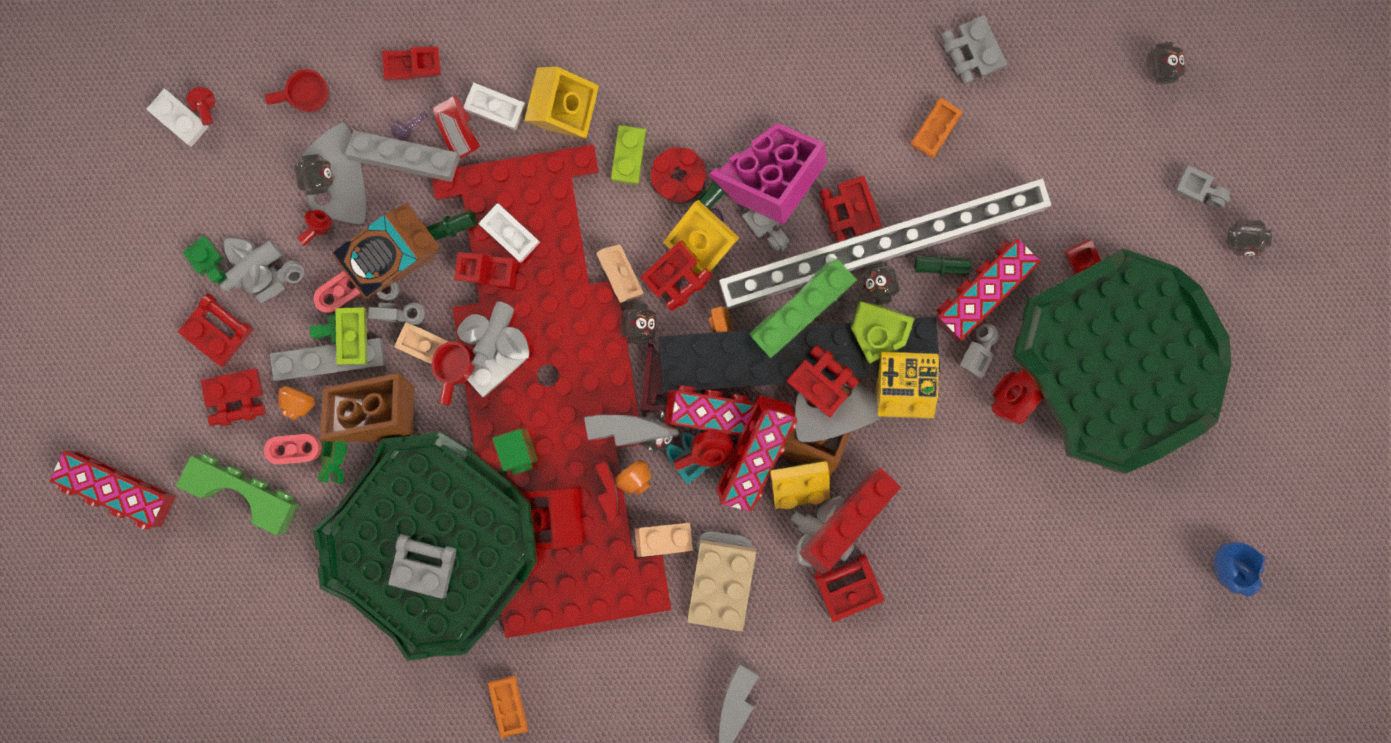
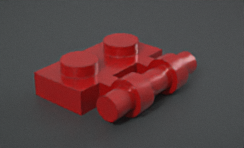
[819,175,882,243]
[640,240,713,311]
[786,344,859,418]
[200,368,266,427]

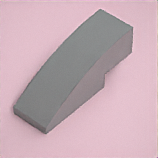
[584,415,679,446]
[719,660,759,743]

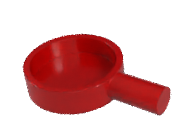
[265,69,329,113]
[431,342,474,406]
[673,430,734,471]

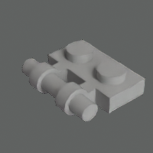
[941,15,1007,85]

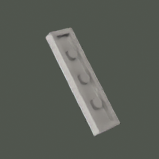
[345,130,460,182]
[270,338,386,382]

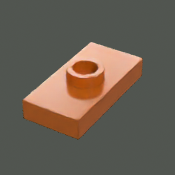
[910,97,963,160]
[487,675,529,738]

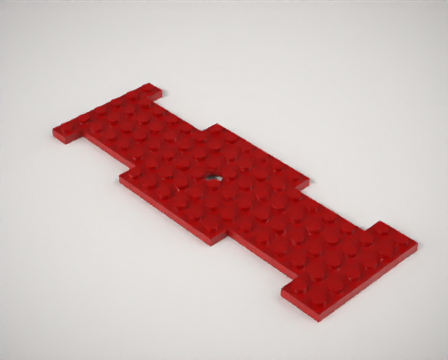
[432,144,672,638]

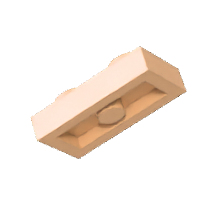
[596,244,644,303]
[394,322,449,364]
[635,523,693,557]

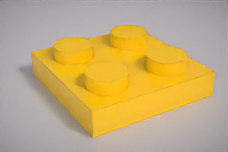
[663,200,740,274]
[770,461,830,509]

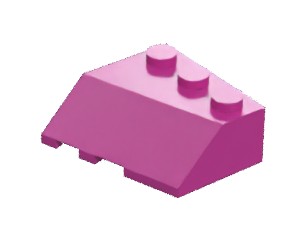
[709,123,827,225]

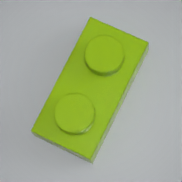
[611,125,646,185]
[336,307,367,365]

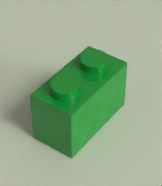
[493,429,538,475]

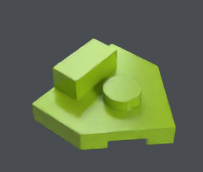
[851,300,915,364]

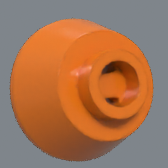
[278,386,316,420]
[615,459,652,496]

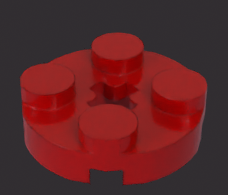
[651,147,706,204]
[991,368,1045,424]

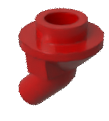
[186,87,216,126]
[297,210,332,246]

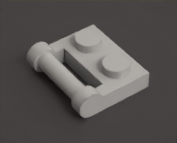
[388,534,456,599]

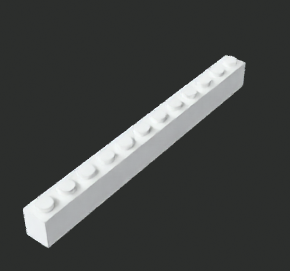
[719,179,1051,310]

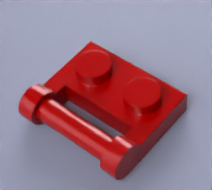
[177,293,253,367]
[813,553,885,622]

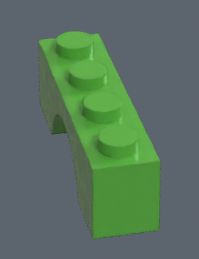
[749,258,856,358]
[176,453,300,536]

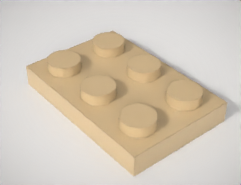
[687,540,756,632]

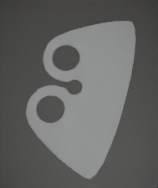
[301,122,366,224]
[795,380,882,442]

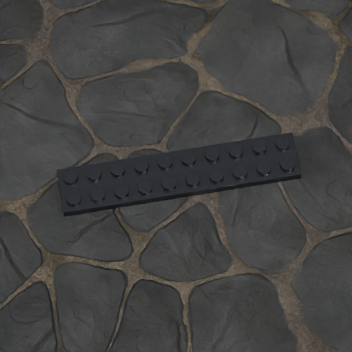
[658,316,941,393]

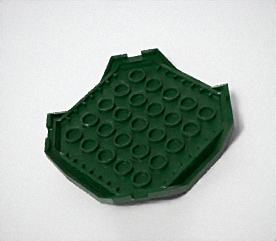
[1012,249,1232,474]
[313,432,538,661]

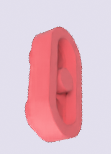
[313,271,361,314]
[264,433,322,464]

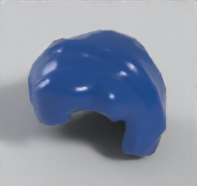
[1213,542,1265,597]

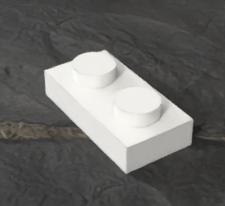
[464,83,526,131]
[146,89,209,147]
[479,203,540,262]
[467,350,526,397]

